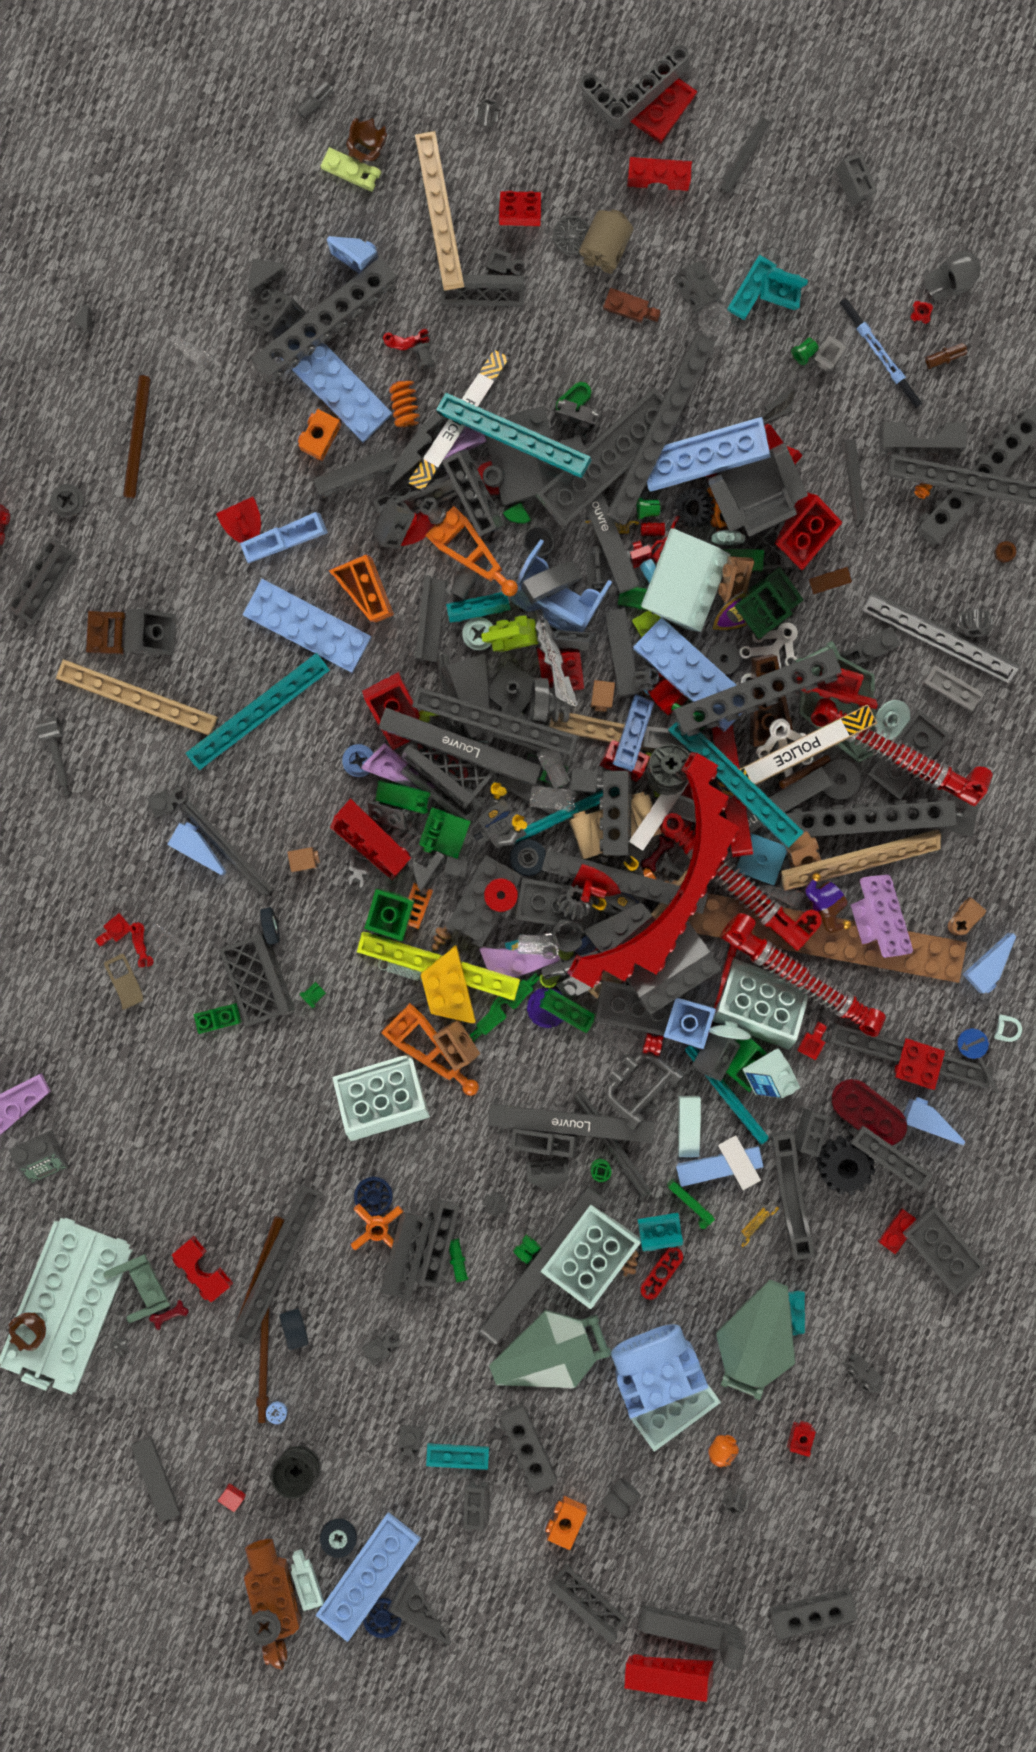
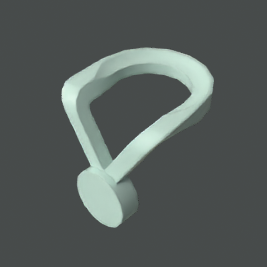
[994,1014,1022,1042]

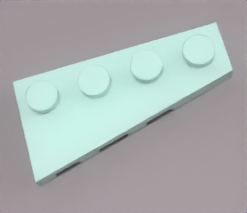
[631,1384,721,1452]

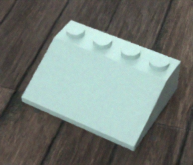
[641,528,731,632]
[713,959,810,1050]
[332,1054,430,1141]
[541,1204,641,1309]

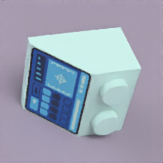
[742,1048,800,1098]

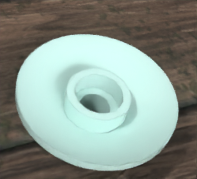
[874,700,910,740]
[709,1021,751,1039]

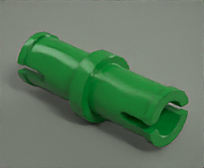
[449,1238,468,1282]

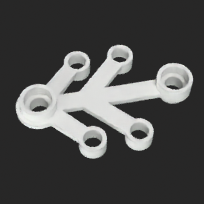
[739,623,798,684]
[756,719,813,786]

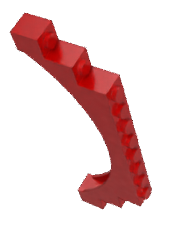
[567,752,740,988]

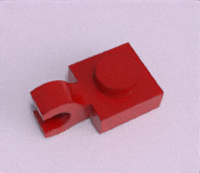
[95,913,130,946]
[796,1021,827,1060]

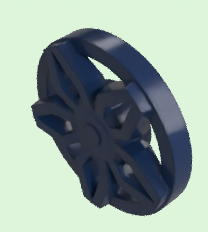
[354,1176,393,1216]
[363,1598,402,1638]

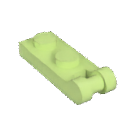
[321,147,381,192]

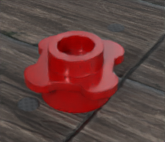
[910,301,933,324]

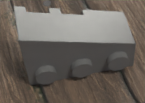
[583,903,656,952]

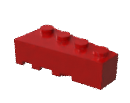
[330,798,411,881]
[624,1654,714,1702]

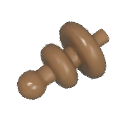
[432,927,451,951]
[622,1250,639,1277]

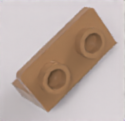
[718,556,754,603]

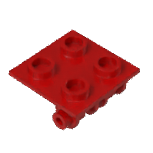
[894,1038,945,1090]

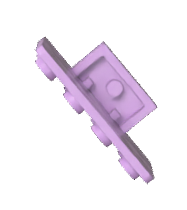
[851,875,913,958]

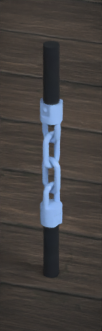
[840,298,923,408]

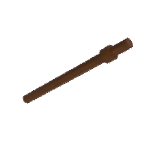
[256,1305,270,1423]

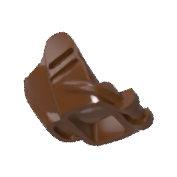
[347,118,387,163]
[8,1312,46,1352]

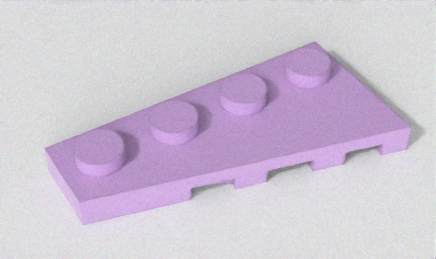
[0,1073,51,1135]

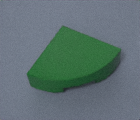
[503,503,531,524]

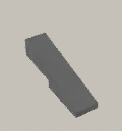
[605,608,640,697]

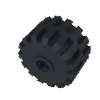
[817,1135,875,1195]

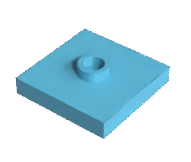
[735,833,787,886]

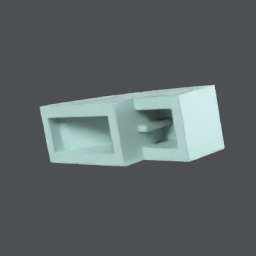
[678,1096,701,1157]

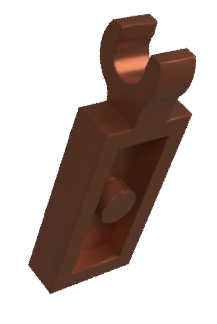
[603,288,661,323]

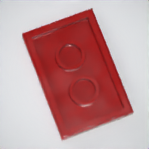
[630,72,698,144]

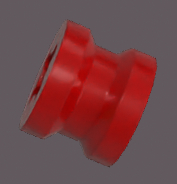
[642,1032,663,1056]

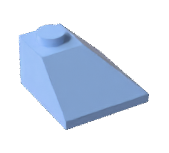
[327,236,378,274]
[663,998,716,1049]

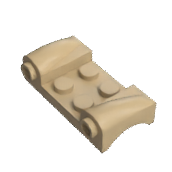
[569,792,662,859]

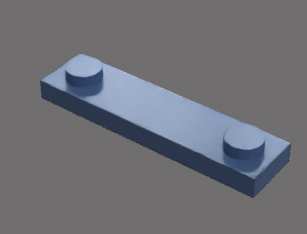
[613,694,654,772]

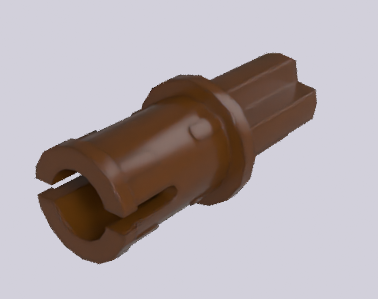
[925,343,967,369]

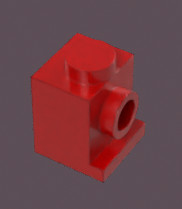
[787,1421,816,1457]

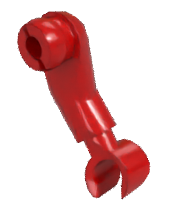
[383,329,430,351]
[130,922,154,968]

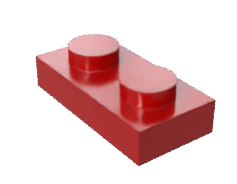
[878,1208,916,1255]

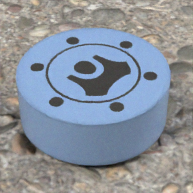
[266,1401,287,1424]

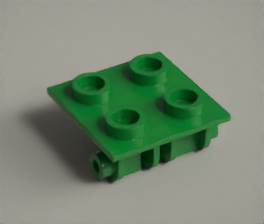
[419,807,471,859]

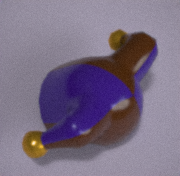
[805,873,851,933]

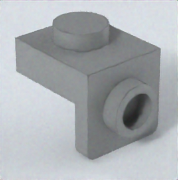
[814,335,847,370]

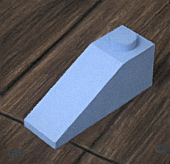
[167,822,226,875]
[963,933,1016,993]
[904,1097,965,1145]

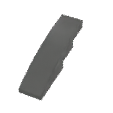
[388,412,443,490]

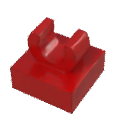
[630,541,653,569]

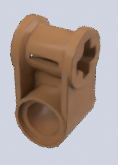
[947,897,987,936]

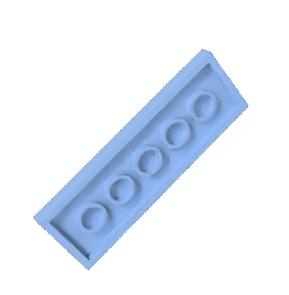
[280,332,392,443]
[647,417,771,492]
[243,579,371,673]
[633,617,743,732]
[316,1512,421,1642]

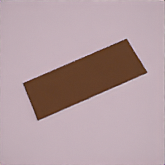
[808,567,852,595]

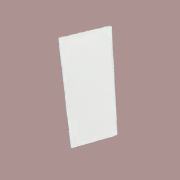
[718,1135,761,1190]

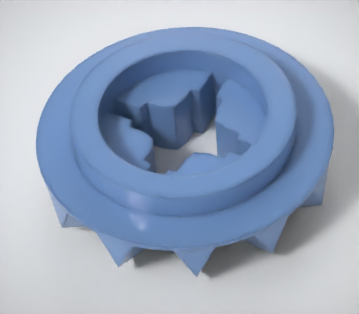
[342,744,374,777]

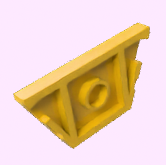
[421,945,476,1024]

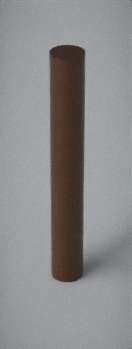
[779,755,831,789]

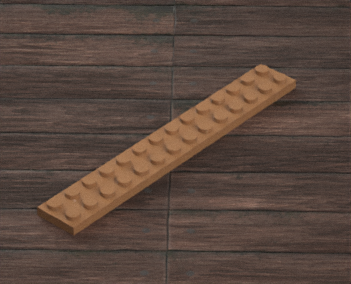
[688,893,967,983]

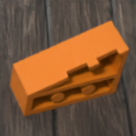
[329,555,394,623]

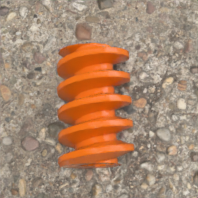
[389,381,420,428]

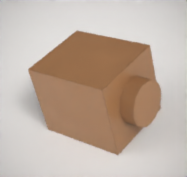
[590,680,615,712]
[287,847,320,872]

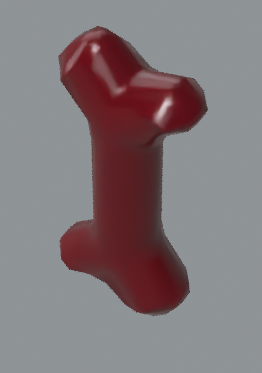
[641,836,674,872]
[149,1300,189,1330]

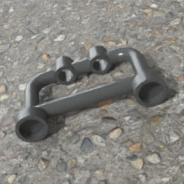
[605,1052,686,1131]

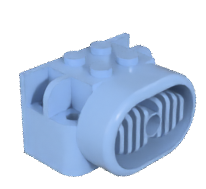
[611,1324,709,1419]

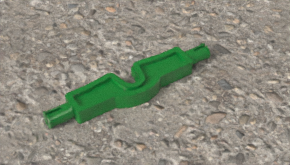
[469,972,541,1042]

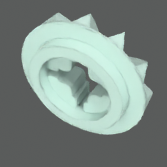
[712,530,745,545]
[462,617,493,650]

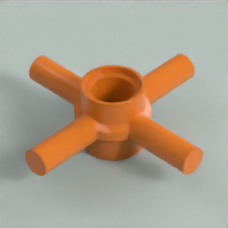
[351,1204,403,1251]

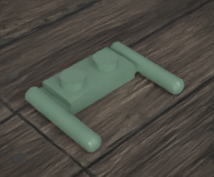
[103,1254,171,1323]

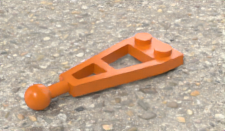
[425,506,518,597]
[381,1003,479,1096]

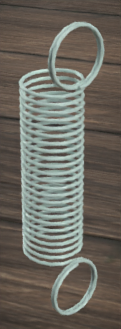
[378,960,422,982]

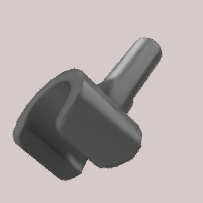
[448,718,464,737]

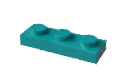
[727,254,777,321]
[446,592,511,623]
[426,1443,489,1470]

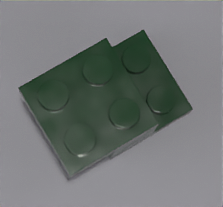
[733,566,804,639]

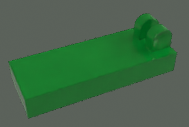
[375,779,431,814]
[539,988,595,1034]
[667,1179,715,1229]

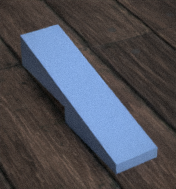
[240,512,328,563]
[676,1146,764,1187]

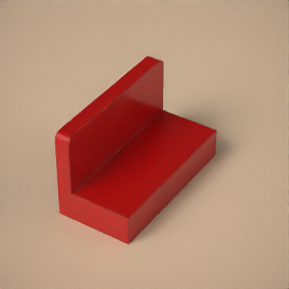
[648,678,688,716]

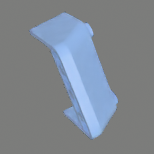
[510,539,612,632]

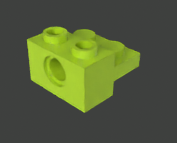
[481,615,539,652]

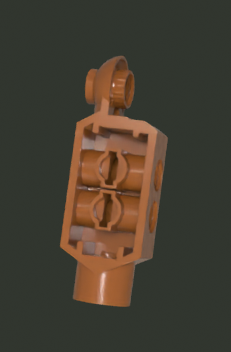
[244,1539,301,1670]

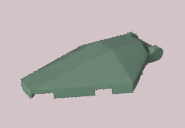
[795,641,876,762]
[716,1280,796,1401]
[489,1309,611,1388]

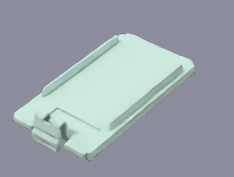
[0,1218,133,1395]

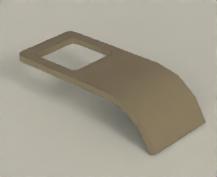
[104,954,144,1010]

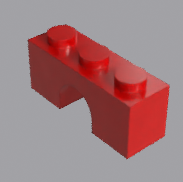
[627,157,692,191]
[172,1235,233,1302]

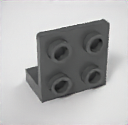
[244,286,306,340]

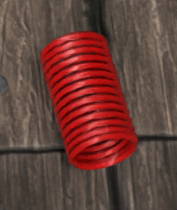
[641,522,665,536]

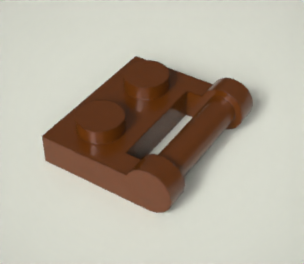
[86,611,126,655]

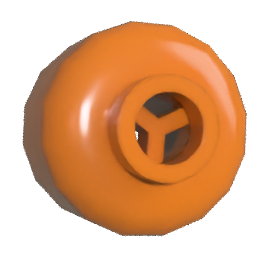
[708,1435,739,1467]

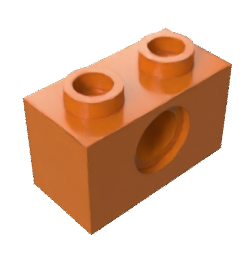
[298,409,341,461]
[545,1496,587,1550]

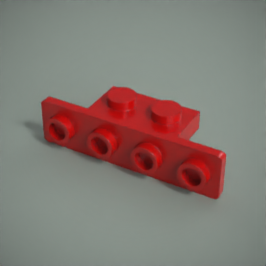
[796,668,878,709]

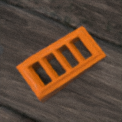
[408,883,433,929]

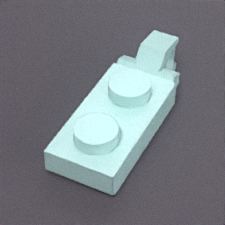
[291,1549,324,1611]

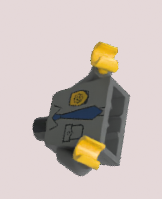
[474,782,527,848]
[592,856,654,916]

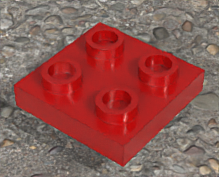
[499,191,541,226]

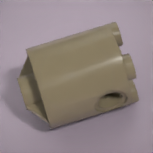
[579,209,634,274]

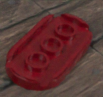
[832,1079,907,1146]

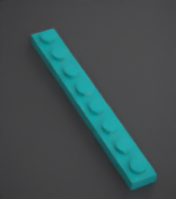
[436,393,592,478]
[186,653,330,770]
[668,722,804,848]

